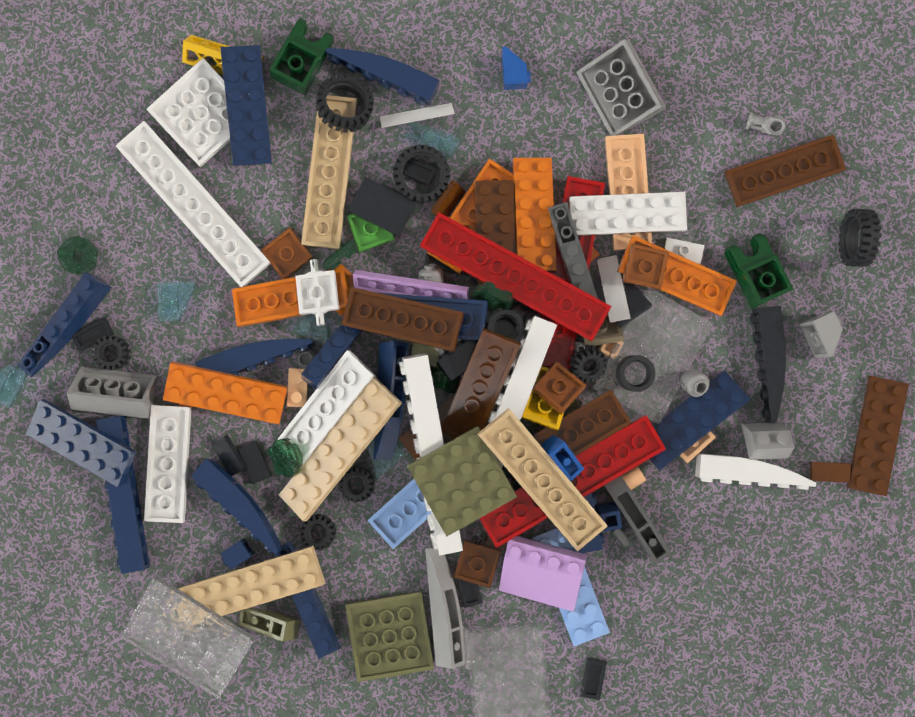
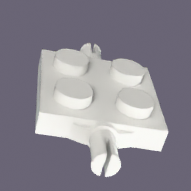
[295,259,339,326]

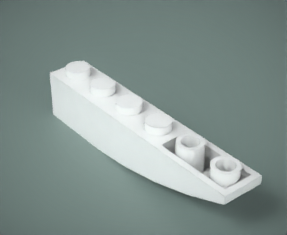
[695,454,816,490]

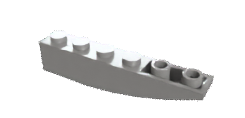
[425,547,466,669]

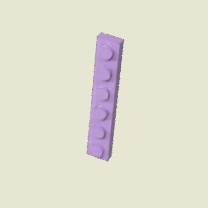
[353,270,469,299]

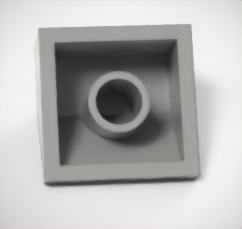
[799,311,843,358]
[742,422,795,460]

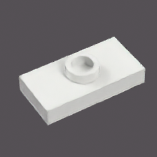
[664,238,704,264]

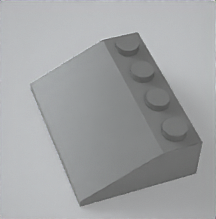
[576,39,666,136]

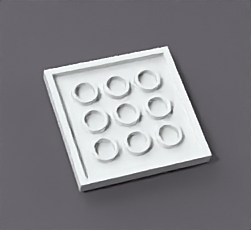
[147,58,230,167]

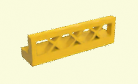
[182,35,263,75]

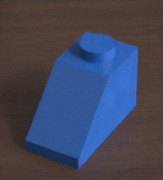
[502,46,531,90]
[541,435,584,482]

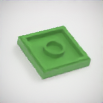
[347,214,395,253]

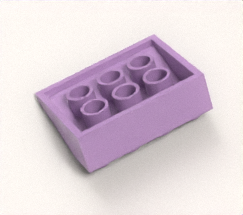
[499,536,587,612]

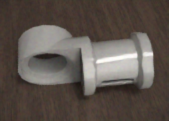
[745,112,786,135]

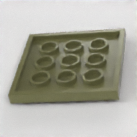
[407,426,517,537]
[345,591,434,682]

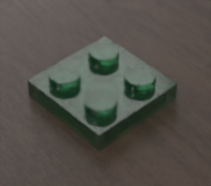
[321,239,357,270]

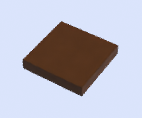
[453,539,501,588]

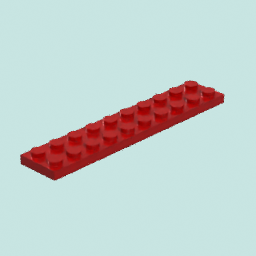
[540,176,605,371]
[420,212,612,342]
[479,415,666,548]

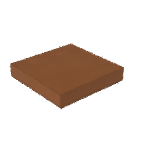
[260,227,314,279]
[622,243,669,290]
[532,361,587,415]

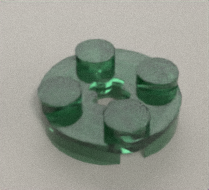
[57,236,98,275]
[473,281,513,311]
[268,438,303,477]

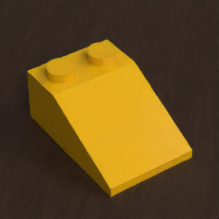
[521,366,564,431]

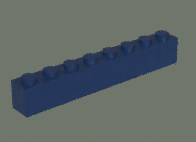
[95,416,150,574]

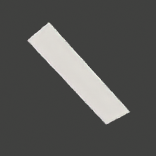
[380,103,455,128]
[597,255,631,323]

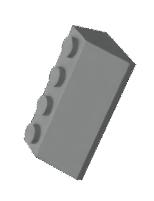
[67,367,157,419]

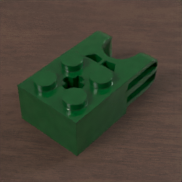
[269,18,334,96]
[725,233,794,309]

